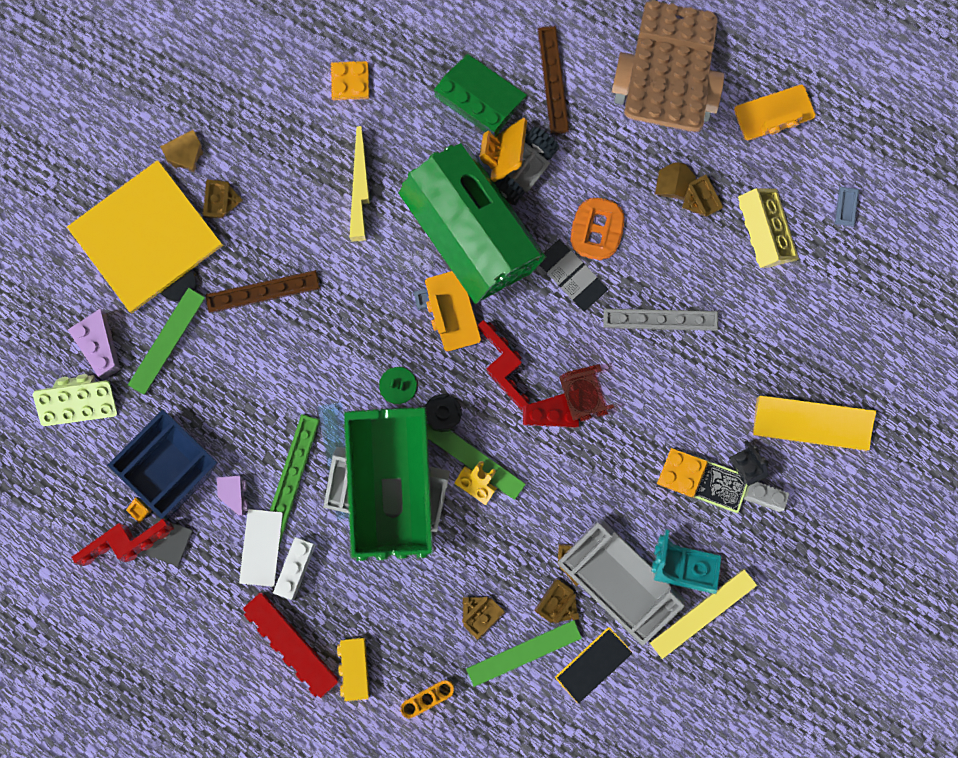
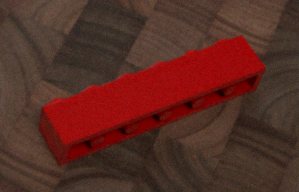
[242,592,340,698]

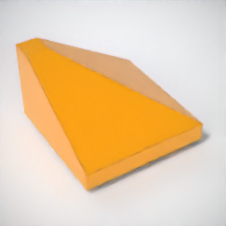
[126,497,153,523]

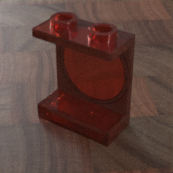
[559,364,614,422]

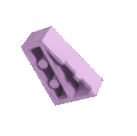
[68,309,120,380]

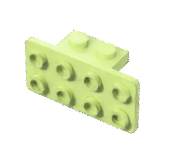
[33,374,117,426]

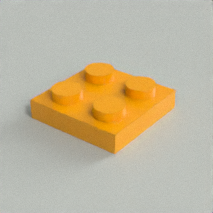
[331,61,369,100]
[657,448,708,498]

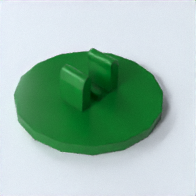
[379,367,417,404]

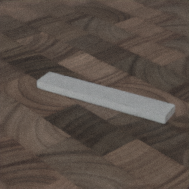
[603,309,718,331]

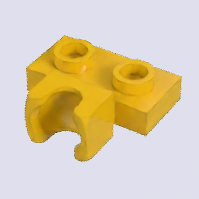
[454,461,497,505]

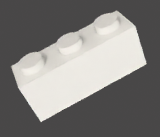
[273,537,316,600]

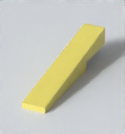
[350,126,370,242]
[650,570,757,659]

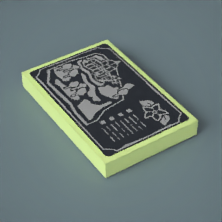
[694,457,747,513]

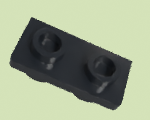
[729,440,769,486]

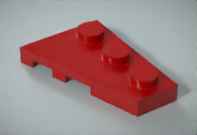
[523,389,579,428]

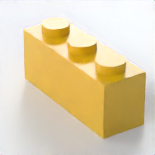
[337,638,370,701]

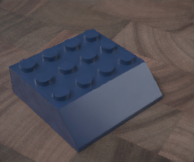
[107,409,218,520]

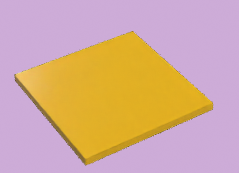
[67,160,223,314]

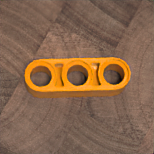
[400,679,454,718]

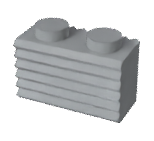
[743,482,789,512]

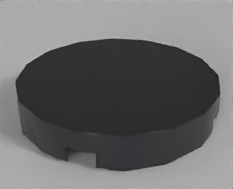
[161,270,197,303]
[425,394,462,432]

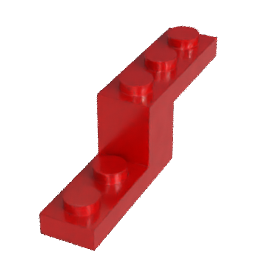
[478,320,530,412]
[71,519,174,566]

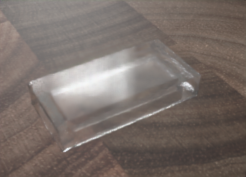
[396,250,435,272]

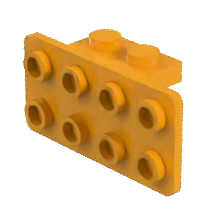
[734,85,815,141]
[479,118,527,182]
[425,271,481,352]

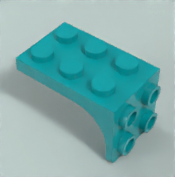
[651,529,721,594]

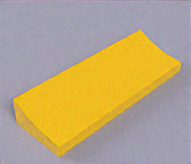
[753,396,876,451]

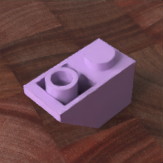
[217,476,248,516]

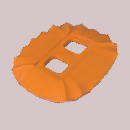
[570,198,625,261]

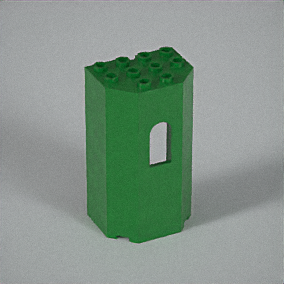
[398,143,546,304]
[344,407,433,561]

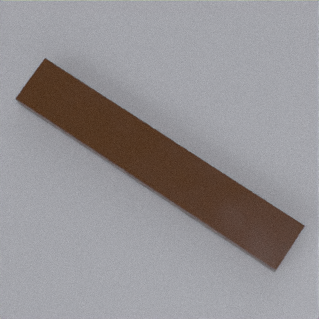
[537,26,569,135]
[205,270,320,313]

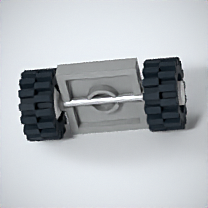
[494,126,560,205]

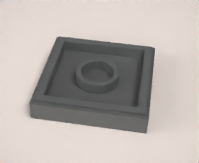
[142,516,194,567]

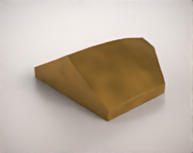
[655,162,696,200]

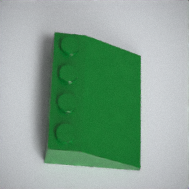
[434,54,527,137]

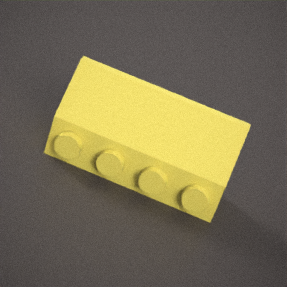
[738,188,799,268]

